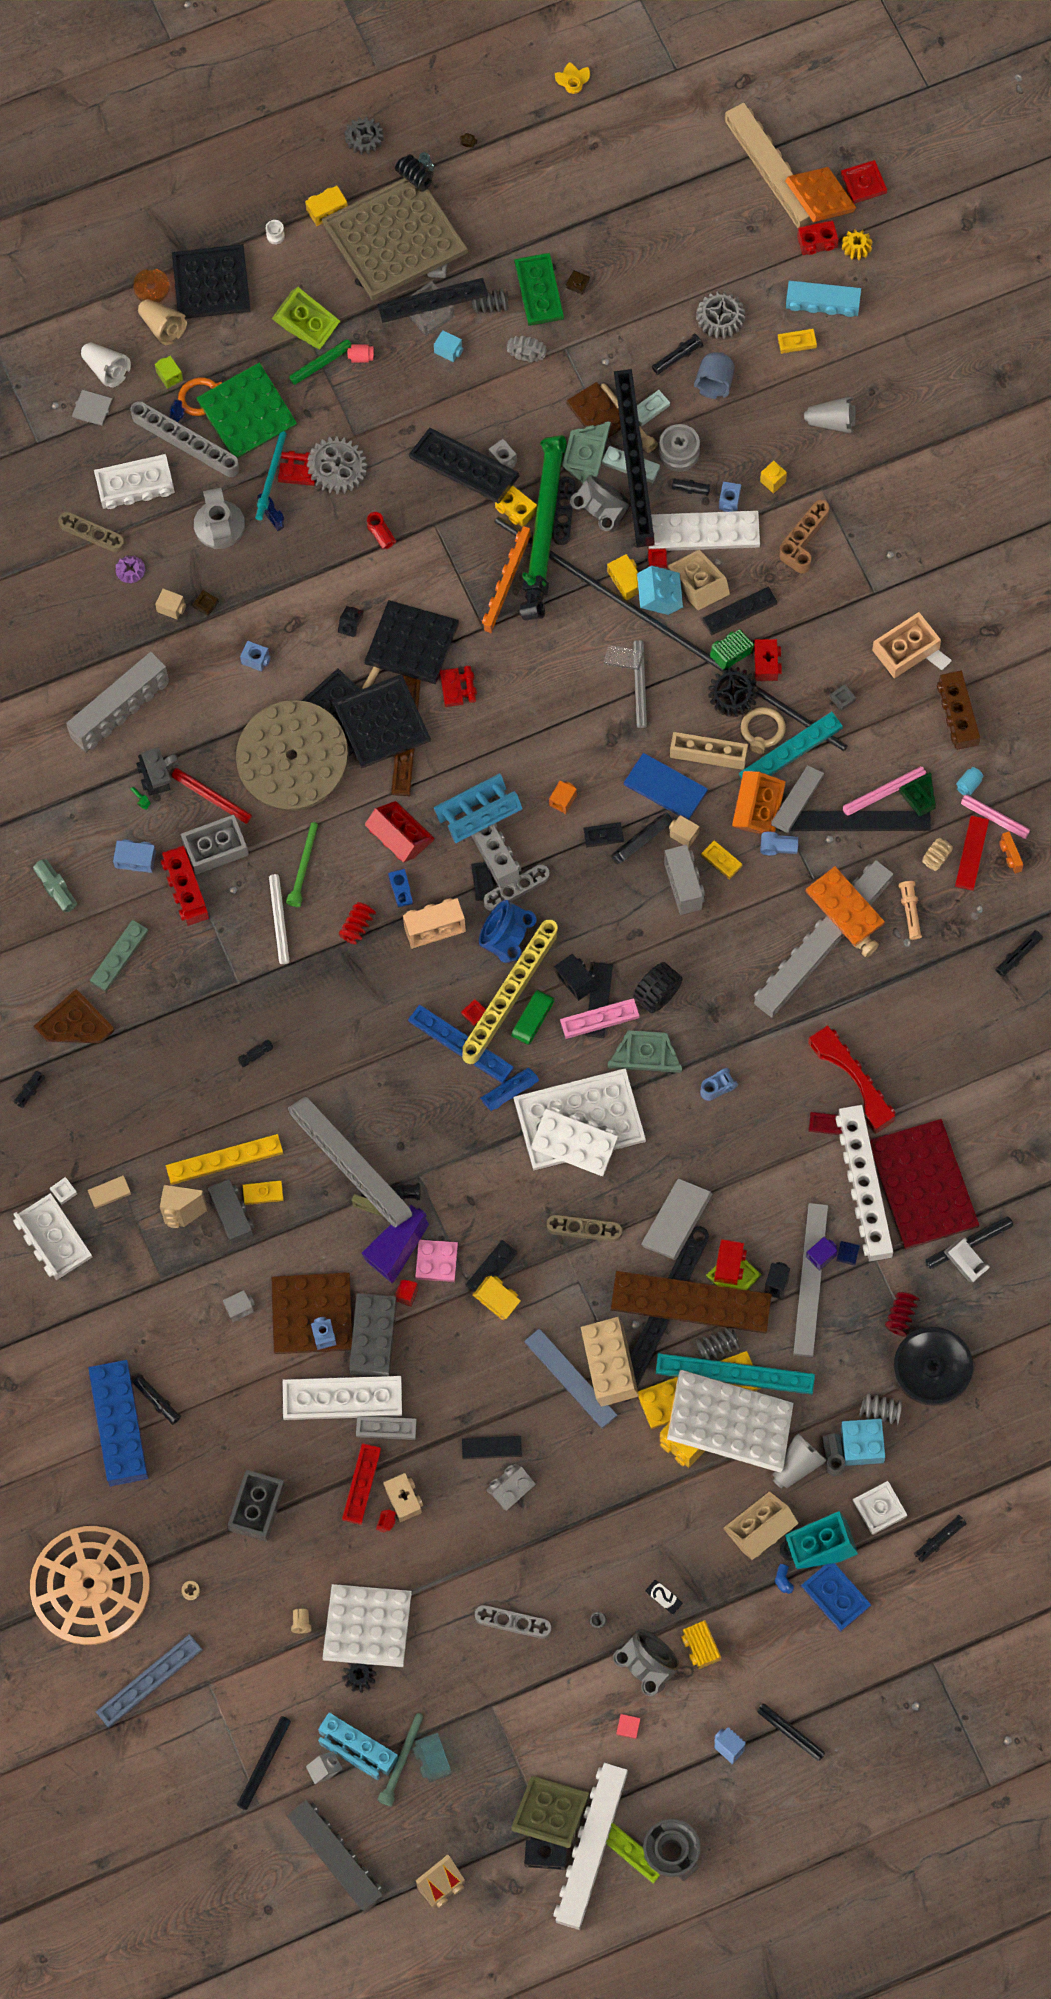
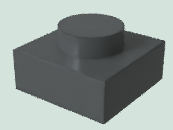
[830,684,856,711]

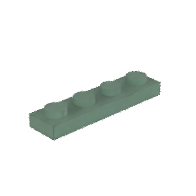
[90,920,149,992]

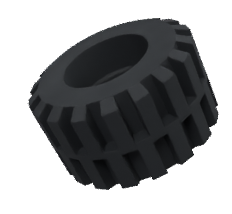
[633,962,682,1013]

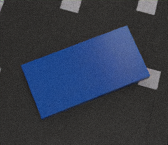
[624,753,708,820]

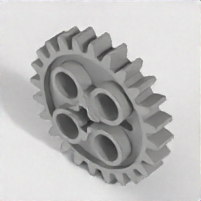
[307,436,367,494]

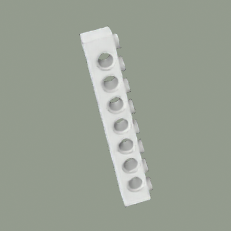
[836,1105,893,1261]

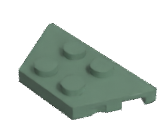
[562,422,611,484]
[608,1030,682,1073]

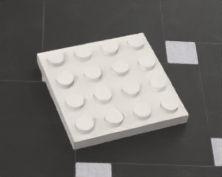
[323,1584,412,1667]

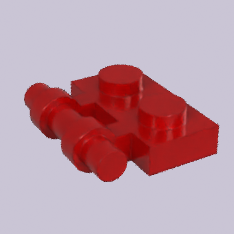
[278,450,316,486]
[440,666,477,707]

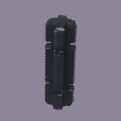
[238,1039,273,1067]

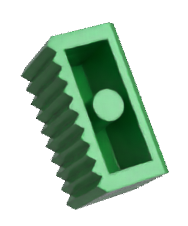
[710,629,755,670]

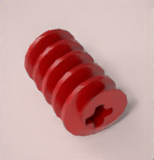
[339,902,376,945]

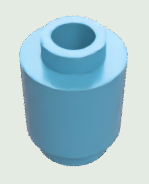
[956,767,984,795]

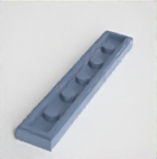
[525,1329,617,1429]
[96,1634,203,1728]

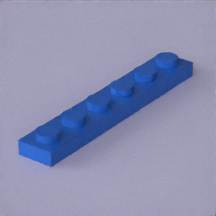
[408,1005,514,1084]

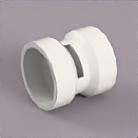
[266,220,285,244]

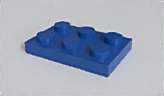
[801,1563,871,1632]

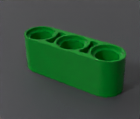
[511,990,555,1045]

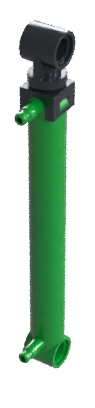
[520,435,567,621]

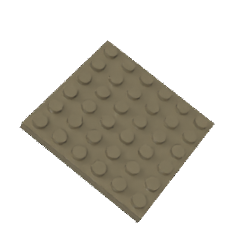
[322,178,468,300]

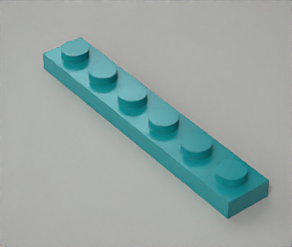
[739,712,843,779]

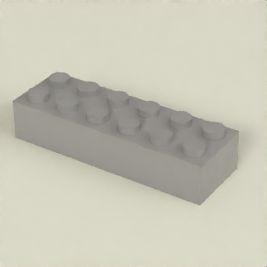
[66,652,169,753]

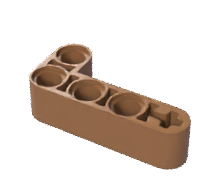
[779,500,829,574]

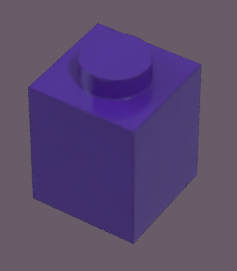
[806,1237,837,1271]

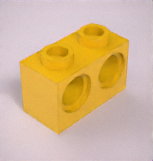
[495,486,537,528]

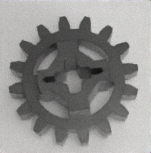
[345,117,384,155]

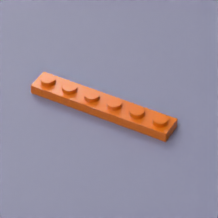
[482,526,531,633]

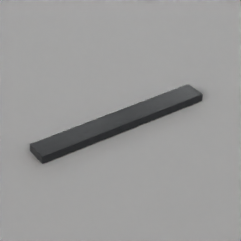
[779,811,931,831]

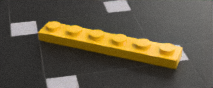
[166,1134,283,1185]

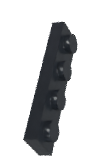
[703,586,777,636]

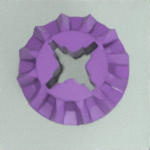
[116,555,145,583]

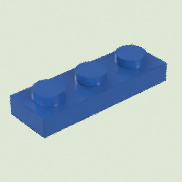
[481,1067,539,1111]

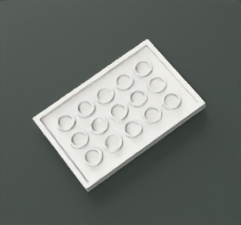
[513,1068,646,1171]
[667,1370,793,1473]

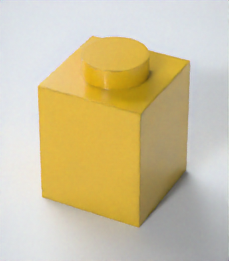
[760,461,787,494]

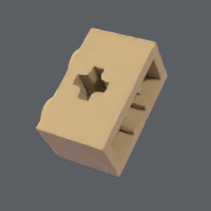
[383,1473,423,1522]

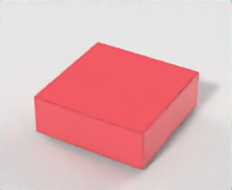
[616,1714,640,1739]

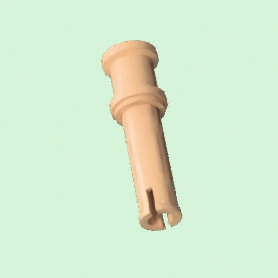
[898,881,922,940]

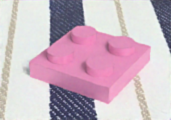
[415,1240,458,1282]

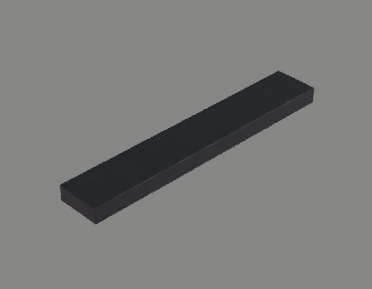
[377,278,488,323]

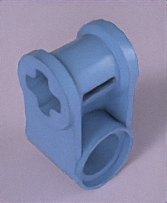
[700,1068,738,1101]

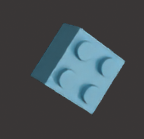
[637,566,683,615]
[841,1419,885,1466]

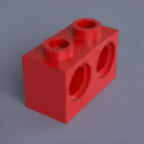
[797,220,838,255]

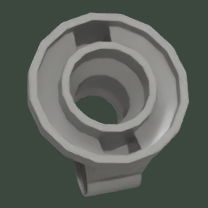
[194,487,245,549]

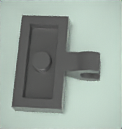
[141,747,179,789]

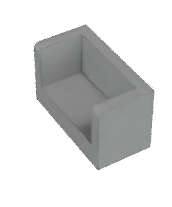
[944,1237,990,1282]

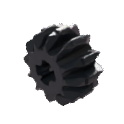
[342,1663,377,1693]

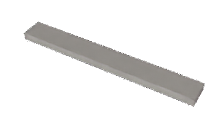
[793,1203,828,1357]

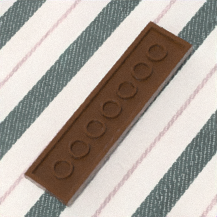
[610,1271,772,1334]

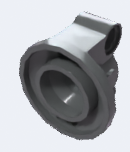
[570,475,631,532]
[613,1630,680,1696]
[643,1819,701,1881]

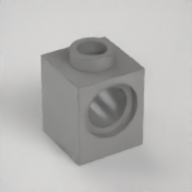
[489,439,517,469]
[223,1290,255,1322]
[306,1751,342,1784]

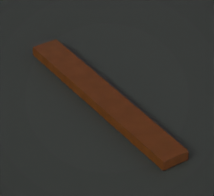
[391,675,421,796]

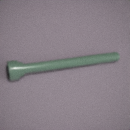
[377,1713,423,1807]

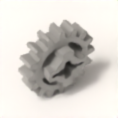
[506,336,547,362]

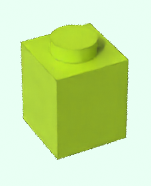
[155,356,183,389]

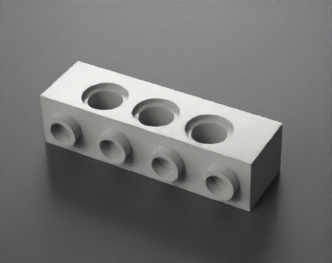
[471,823,521,888]

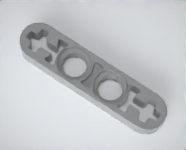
[484,865,549,911]
[475,1605,551,1639]

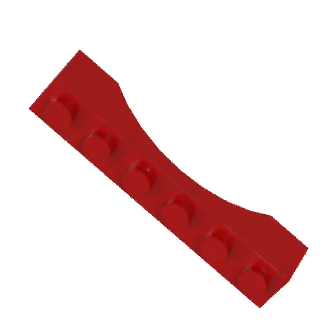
[808,1025,896,1134]

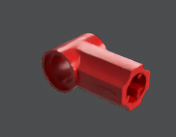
[367,512,396,550]

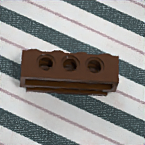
[937,670,980,750]

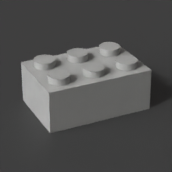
[181,815,249,875]
[664,845,705,915]

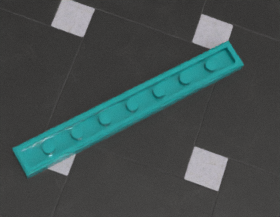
[655,1353,815,1395]

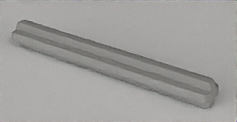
[633,640,647,728]

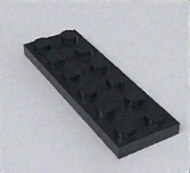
[409,427,520,504]

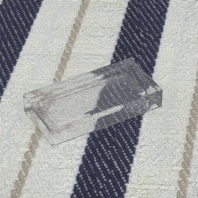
[604,645,645,670]

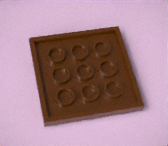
[271,1272,352,1354]

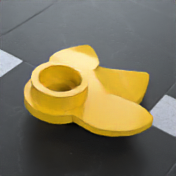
[555,62,590,94]

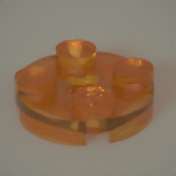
[133,269,170,303]

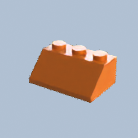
[732,771,786,834]

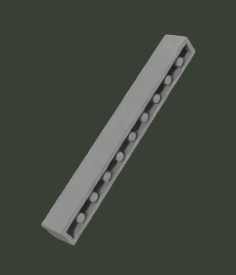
[754,860,894,1018]

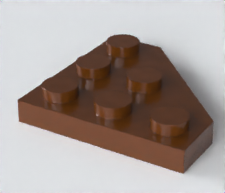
[33,989,115,1043]

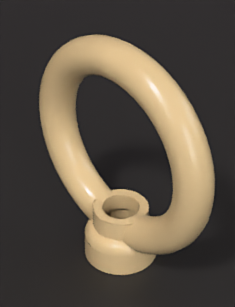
[741,707,786,754]

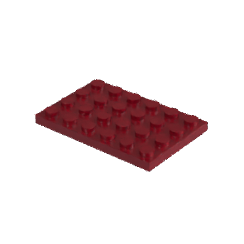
[870,1119,979,1250]

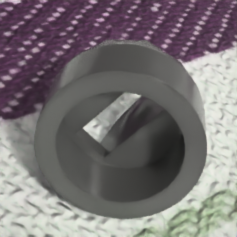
[590,1612,607,1629]

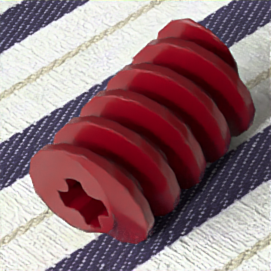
[885,1292,920,1337]

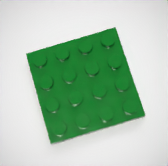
[196,362,297,459]

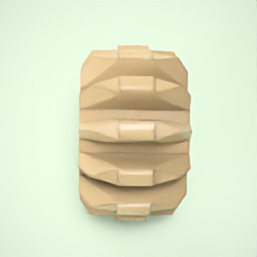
[923,838,953,871]

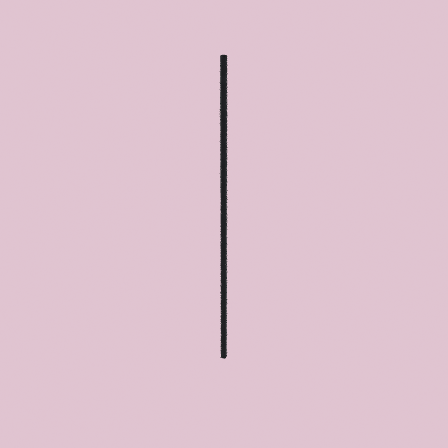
[495,516,848,751]

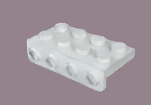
[94,454,175,509]
[530,1107,619,1176]
[13,1193,92,1280]

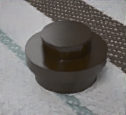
[460,133,478,148]

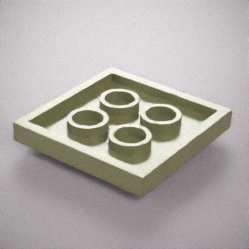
[512,1776,589,1848]

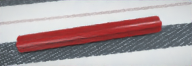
[171,768,252,824]

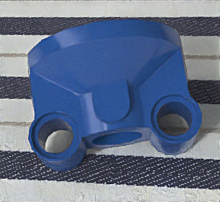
[478,900,536,963]

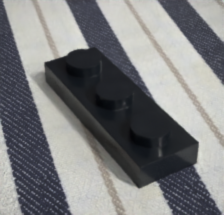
[466,1240,518,1292]

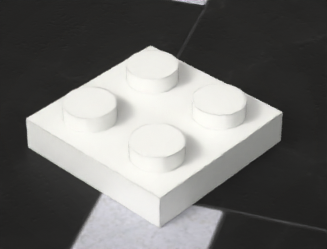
[853,1481,907,1535]

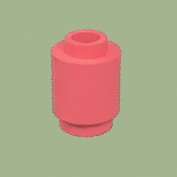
[348,344,374,363]

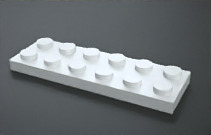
[649,511,760,551]
[283,1376,402,1420]

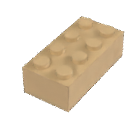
[581,1317,639,1407]

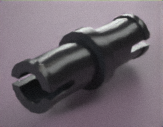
[672,478,710,496]
[13,1071,45,1108]

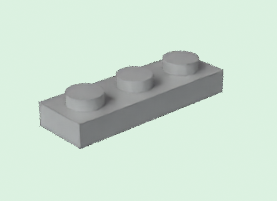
[356,1416,417,1440]

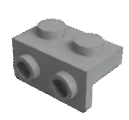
[487,1464,536,1511]

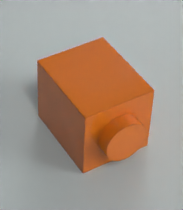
[549,781,577,814]

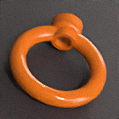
[178,377,222,416]

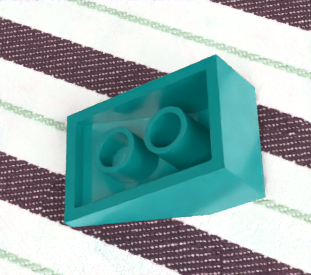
[785,1511,858,1569]

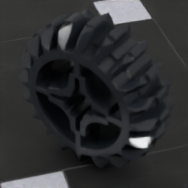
[708,667,759,717]

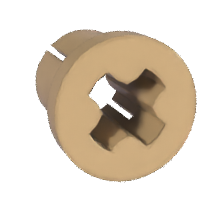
[291,1609,311,1634]

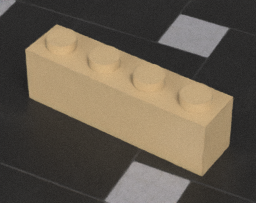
[670,732,748,770]

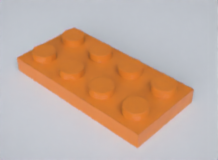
[806,866,885,946]

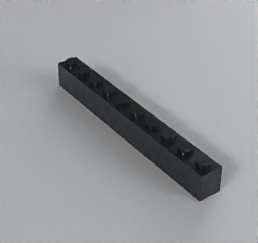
[614,369,655,548]

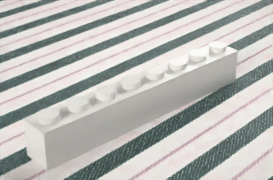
[553,1763,628,1930]

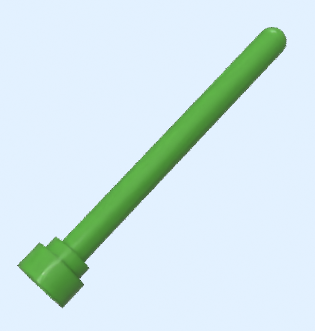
[286,822,318,907]

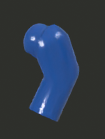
[775,1564,794,1594]

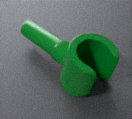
[130,787,151,810]

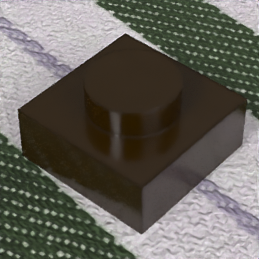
[566,270,590,295]
[193,590,219,616]

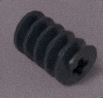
[395,154,434,192]

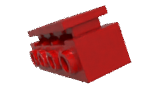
[160,845,209,926]

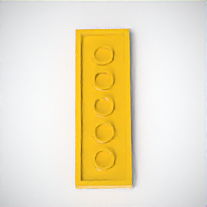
[638,1351,761,1430]

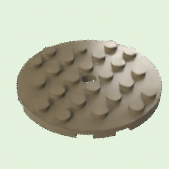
[236,700,349,811]

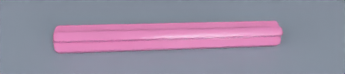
[843,766,926,815]

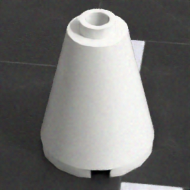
[81,342,131,388]

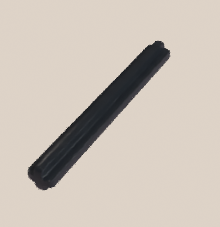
[925,1217,1013,1269]
[237,1716,291,1810]

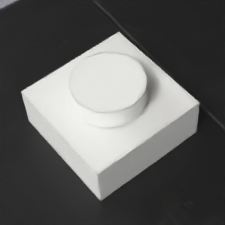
[50,1177,77,1205]

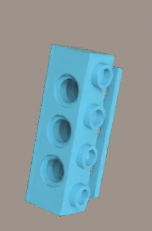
[318,1713,398,1780]

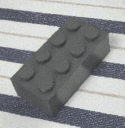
[349,1294,397,1377]

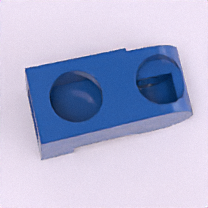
[388,869,413,908]

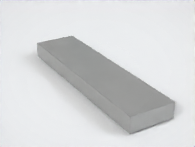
[771,765,824,833]

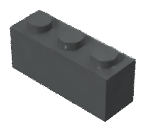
[208,1179,254,1245]

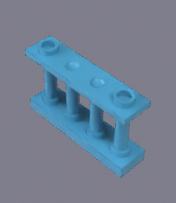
[433,773,523,843]

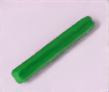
[289,339,351,385]

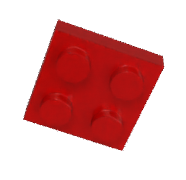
[841,160,887,204]

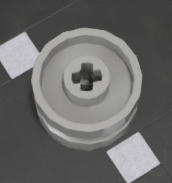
[659,424,700,472]

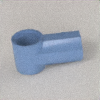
[760,832,798,856]

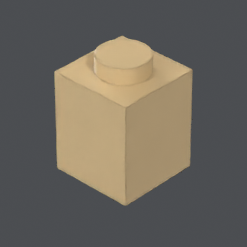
[155,589,186,619]
[669,815,699,848]

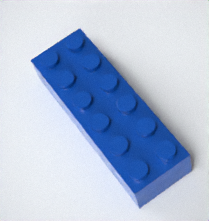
[88,1360,149,1486]

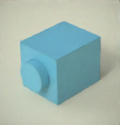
[434,330,463,362]

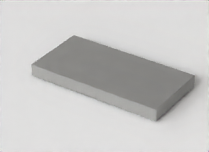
[641,1179,713,1260]

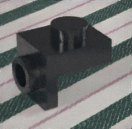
[338,606,364,637]

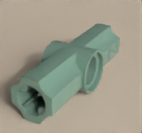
[33,859,78,913]

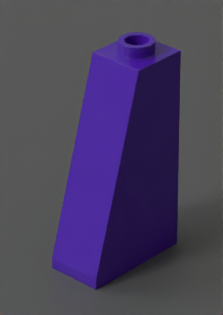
[362,1205,429,1283]

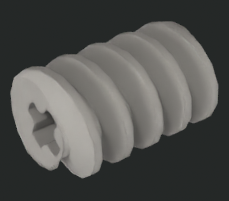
[859,1393,902,1425]

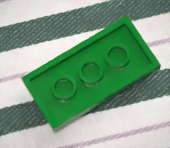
[514,253,564,326]

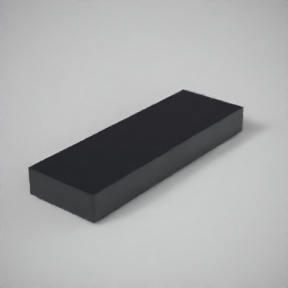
[462,1436,522,1459]

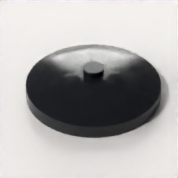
[893,1327,973,1406]

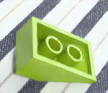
[272,287,340,350]

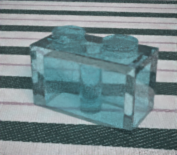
[413,1733,452,1783]

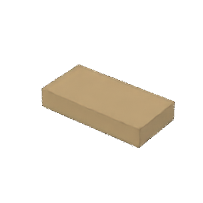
[87,1175,131,1209]

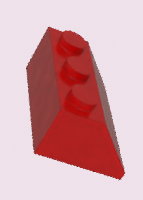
[365,801,435,862]

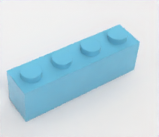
[786,281,861,317]

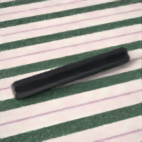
[757,1703,825,1761]

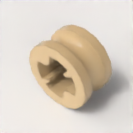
[182,1581,200,1600]

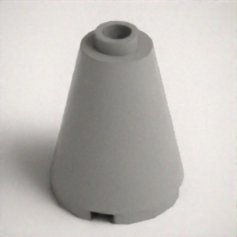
[804,396,856,433]
[773,1434,826,1489]

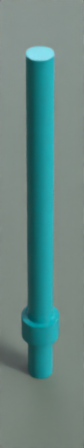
[255,431,287,521]

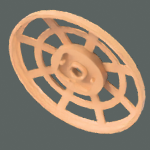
[30,1526,150,1645]

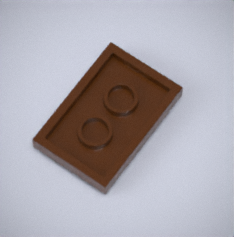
[567,382,621,438]

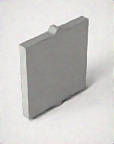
[72,390,112,426]

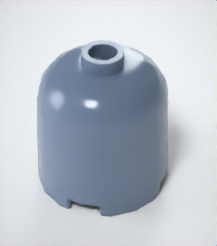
[694,352,735,399]

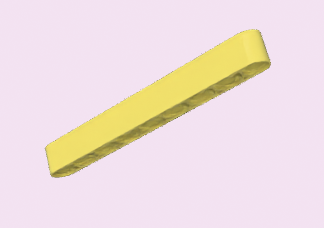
[462,920,558,1064]

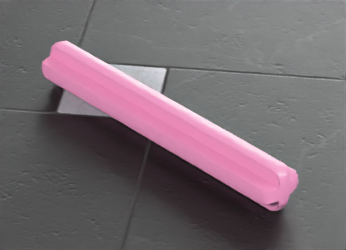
[961,795,1030,839]

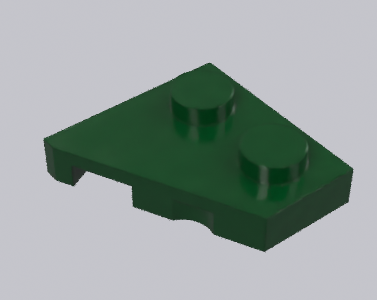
[899,772,936,817]

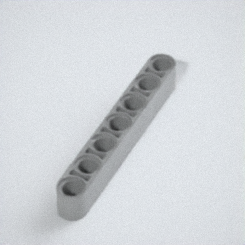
[131,402,239,477]

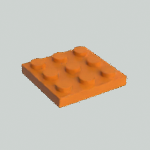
[785,167,856,222]

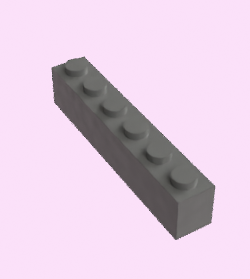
[287,1800,384,1914]

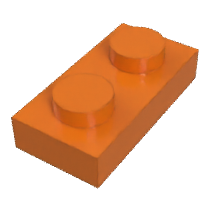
[999,831,1023,874]

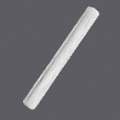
[269,874,290,964]

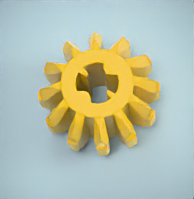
[842,229,873,260]

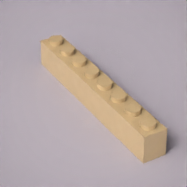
[725,103,814,228]

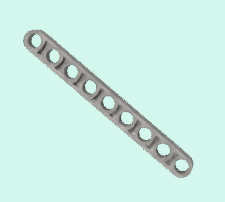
[288,1097,412,1227]

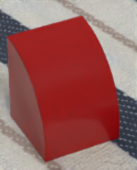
[394,1280,419,1307]

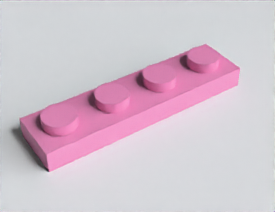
[560,998,639,1039]

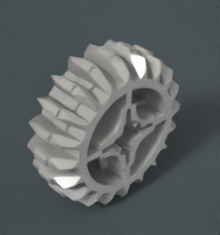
[696,291,745,339]

